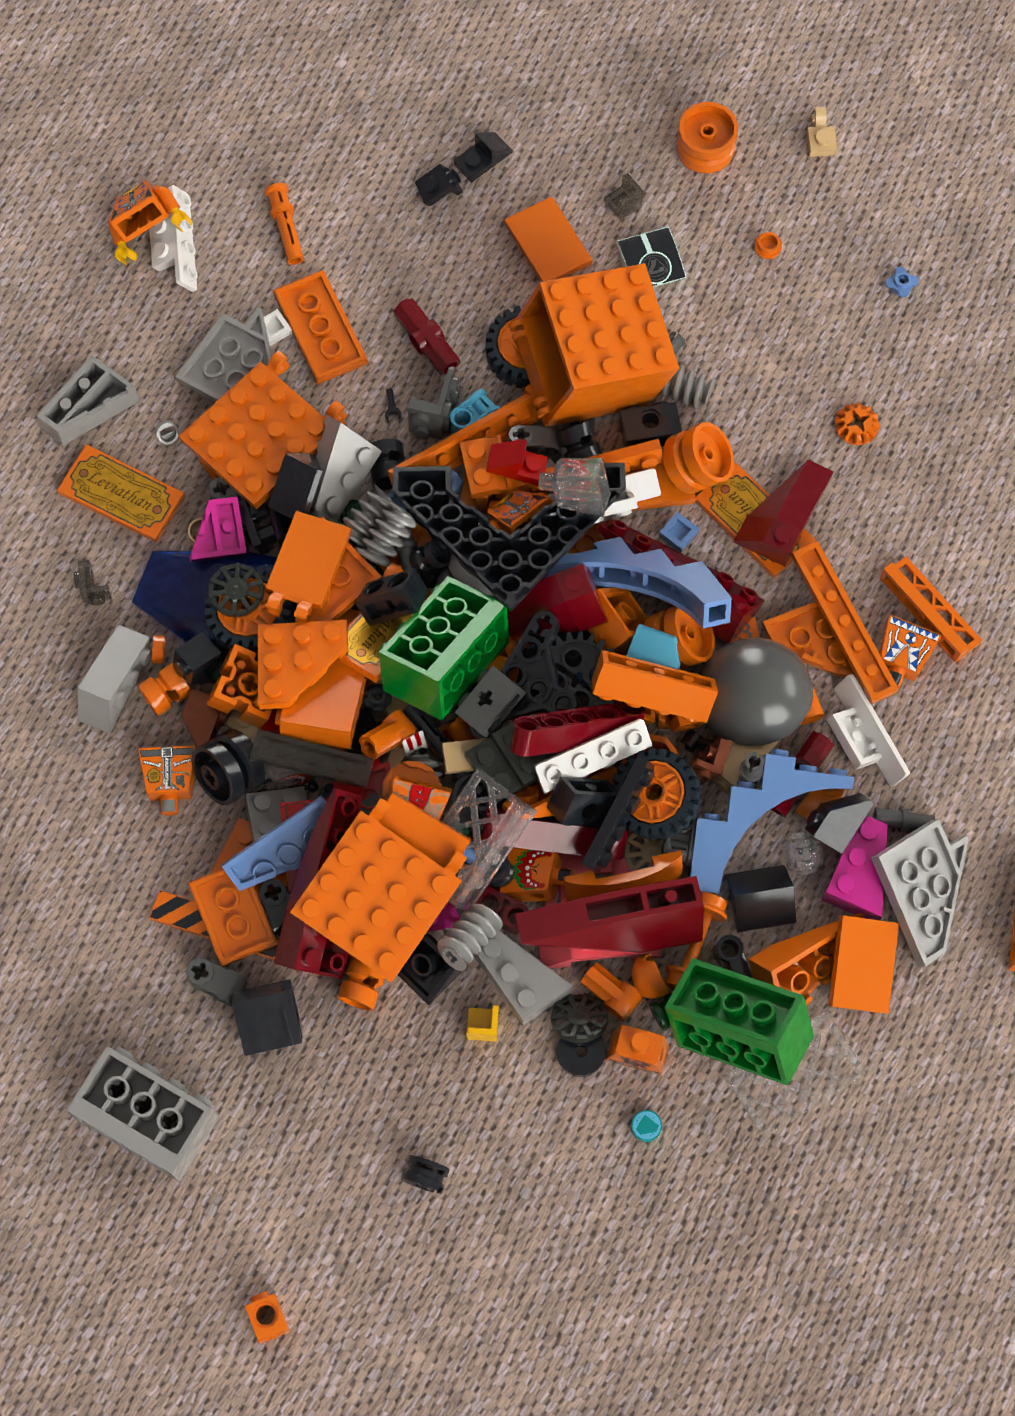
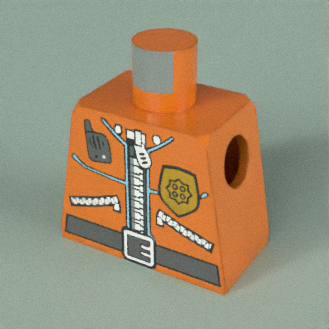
[139,745,196,816]

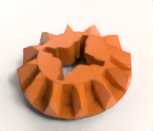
[835,402,880,445]

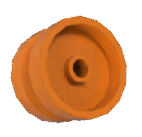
[676,102,738,174]
[663,422,734,494]
[644,605,715,671]

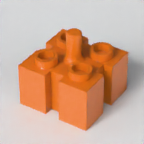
[206,644,272,728]

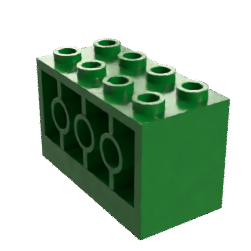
[378,576,509,720]
[665,958,814,1086]

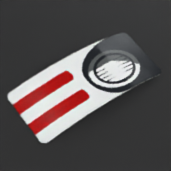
[402,731,427,757]

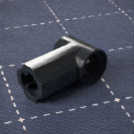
[713,934,753,978]

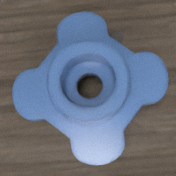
[885,267,919,297]

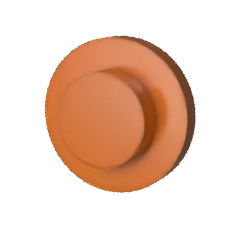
[754,232,782,259]

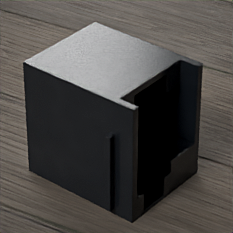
[232,979,303,1056]

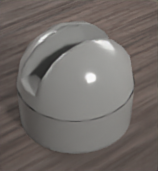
[155,420,179,445]

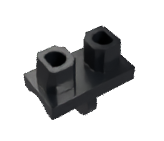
[238,499,277,555]

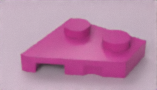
[190,497,247,562]

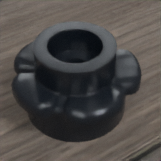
[363,684,392,712]

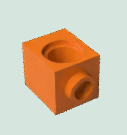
[245,1291,290,1344]

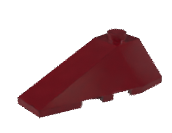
[734,460,834,567]
[507,563,609,636]

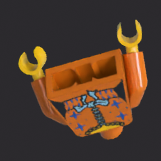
[108,180,192,265]
[487,490,554,535]

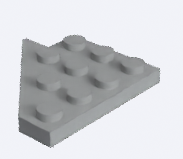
[175,307,272,402]
[871,819,969,967]

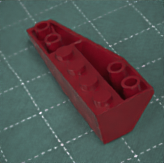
[598,518,765,644]
[274,788,361,979]
[514,876,704,953]

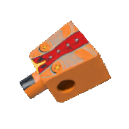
[393,775,452,820]

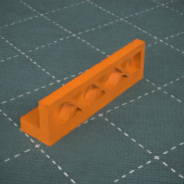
[880,556,982,663]

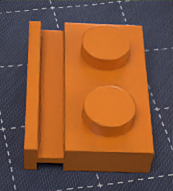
[460,435,512,499]

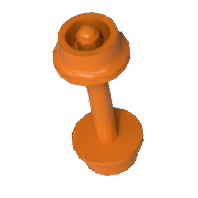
[665,892,728,990]

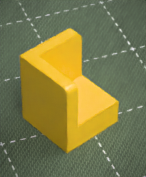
[466,1005,499,1042]

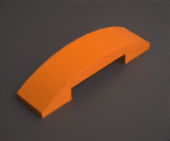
[564,850,682,901]

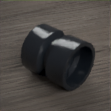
[556,419,603,460]
[370,439,405,490]

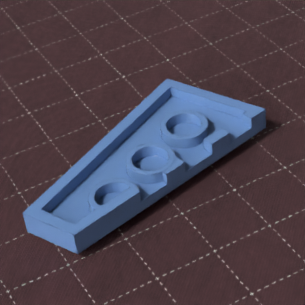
[222,795,326,891]

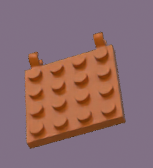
[178,350,347,510]
[290,798,467,983]

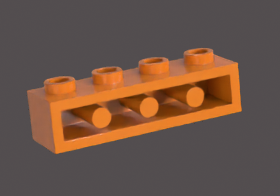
[591,650,718,723]

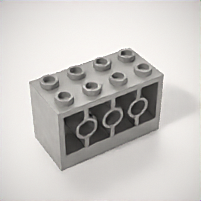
[66,1046,219,1182]

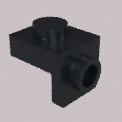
[415,164,463,206]

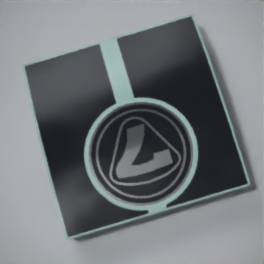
[616,226,686,287]

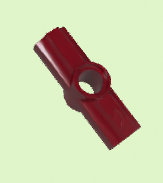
[393,298,460,376]
[770,730,834,818]

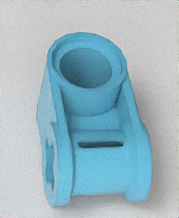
[450,389,501,435]

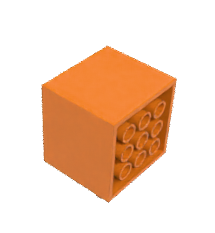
[509,263,680,428]

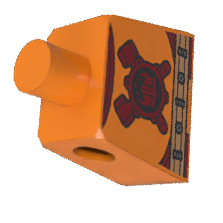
[605,1025,669,1075]

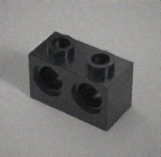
[355,568,429,626]

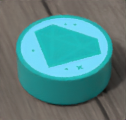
[631,1110,662,1142]

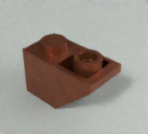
[181,688,230,747]

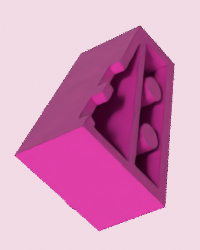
[822,816,888,920]

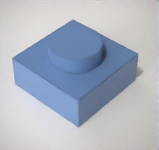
[659,512,699,553]

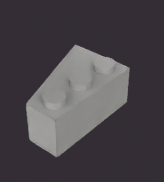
[36,355,140,446]
[311,414,382,521]
[77,625,152,734]
[473,930,573,1027]

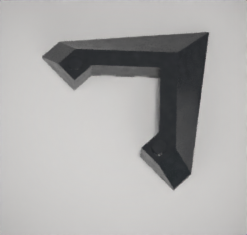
[393,463,626,612]

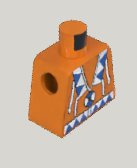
[879,615,942,688]

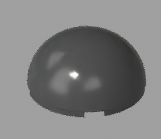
[700,638,813,746]

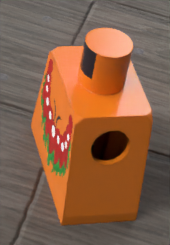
[500,847,575,902]

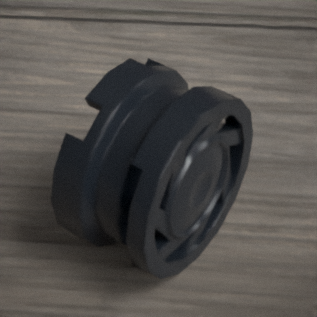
[401,1155,450,1194]

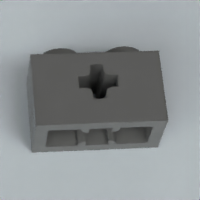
[455,666,526,738]

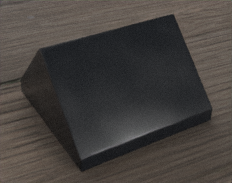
[268,452,323,519]
[726,865,796,933]
[398,932,462,1005]

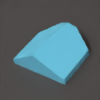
[626,624,680,669]

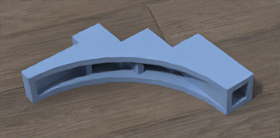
[544,537,732,629]
[688,749,854,894]

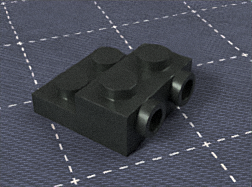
[464,721,548,805]

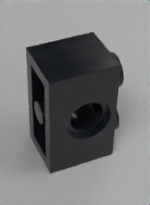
[619,401,682,448]
[547,777,618,827]

